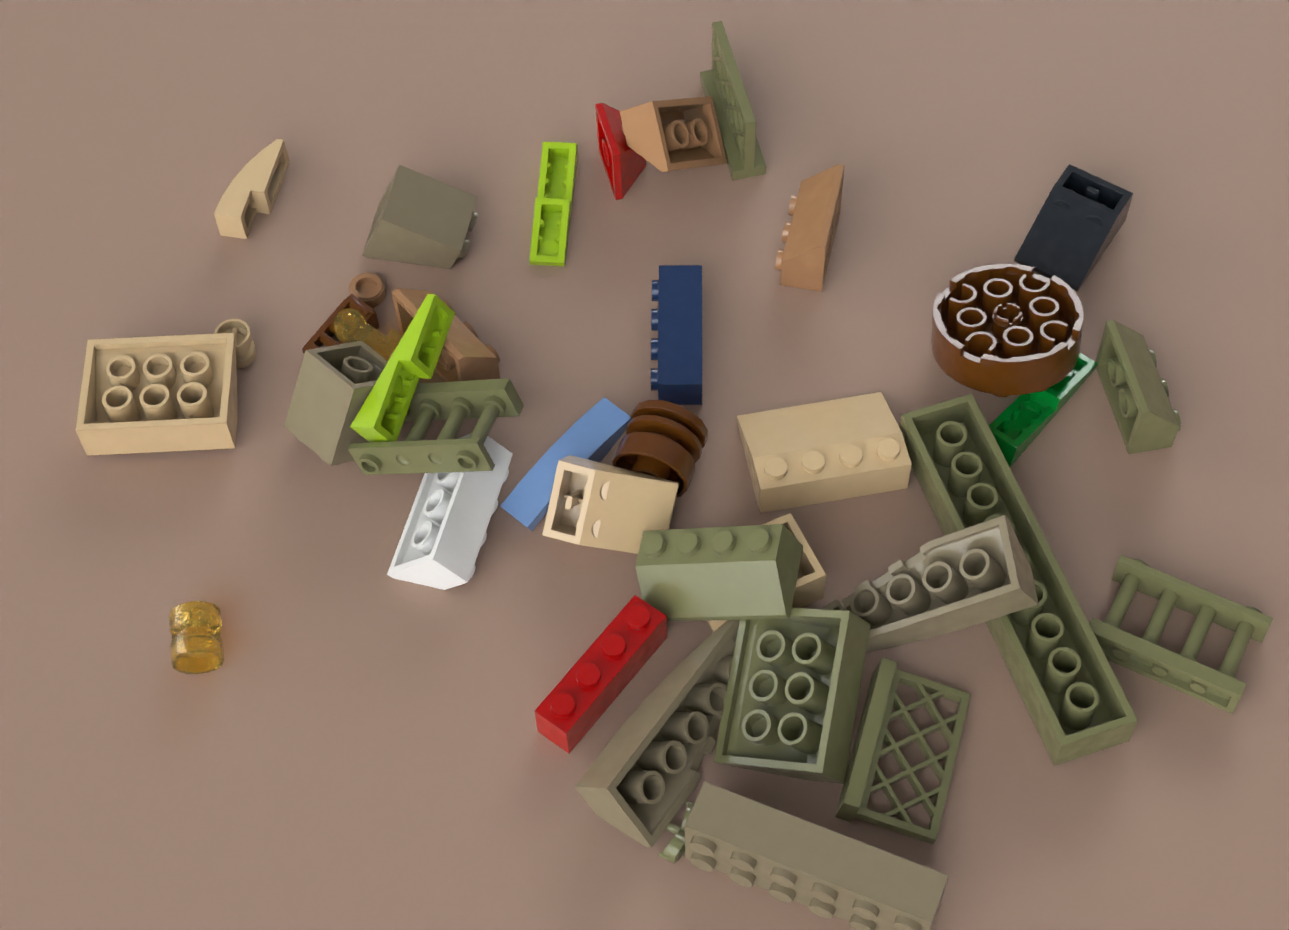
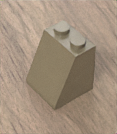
[362,165,478,269]
[284,341,388,466]

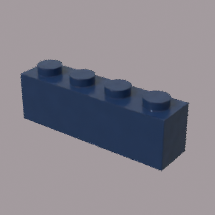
[651,265,702,405]

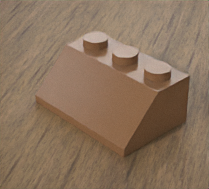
[620,96,727,172]
[775,164,845,292]
[391,288,500,382]

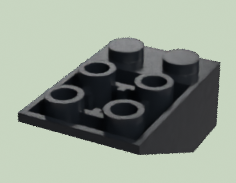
[1014,164,1133,291]

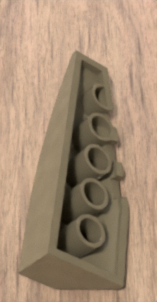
[821,515,1039,653]
[575,620,740,848]

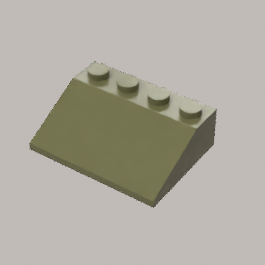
[713,608,871,784]

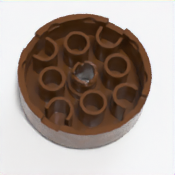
[931,264,1084,398]

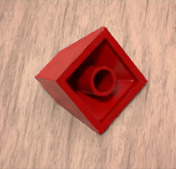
[595,103,646,200]

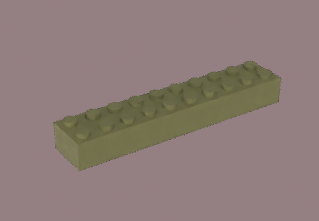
[900,394,1138,766]

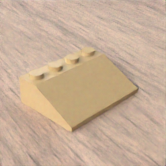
[75,333,238,456]
[737,392,912,513]

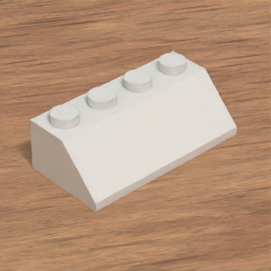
[387,433,513,590]

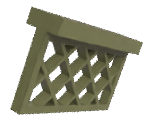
[700,21,766,180]
[834,657,971,844]

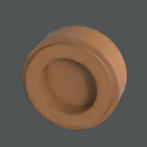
[349,273,386,308]

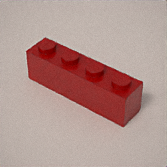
[534,595,667,754]

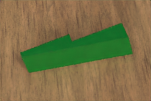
[988,353,1098,467]

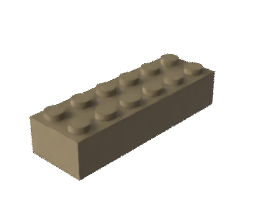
[685,781,949,930]

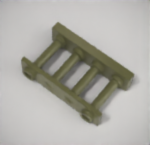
[348,378,524,475]
[1089,555,1273,714]

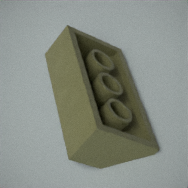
[635,524,803,621]

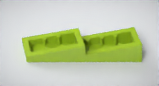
[529,141,579,266]
[350,294,455,442]

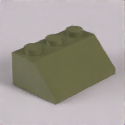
[1095,320,1181,454]

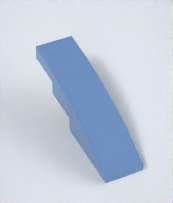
[500,397,631,531]

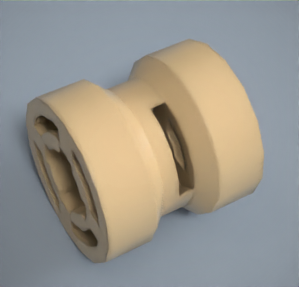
[214,319,257,369]

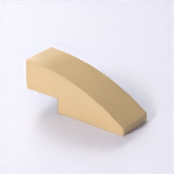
[214,139,289,239]

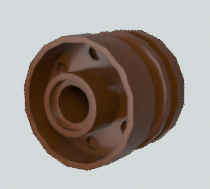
[612,400,708,498]

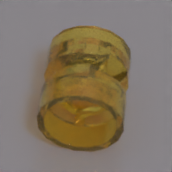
[169,601,224,674]

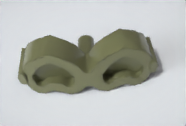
[658,800,694,863]

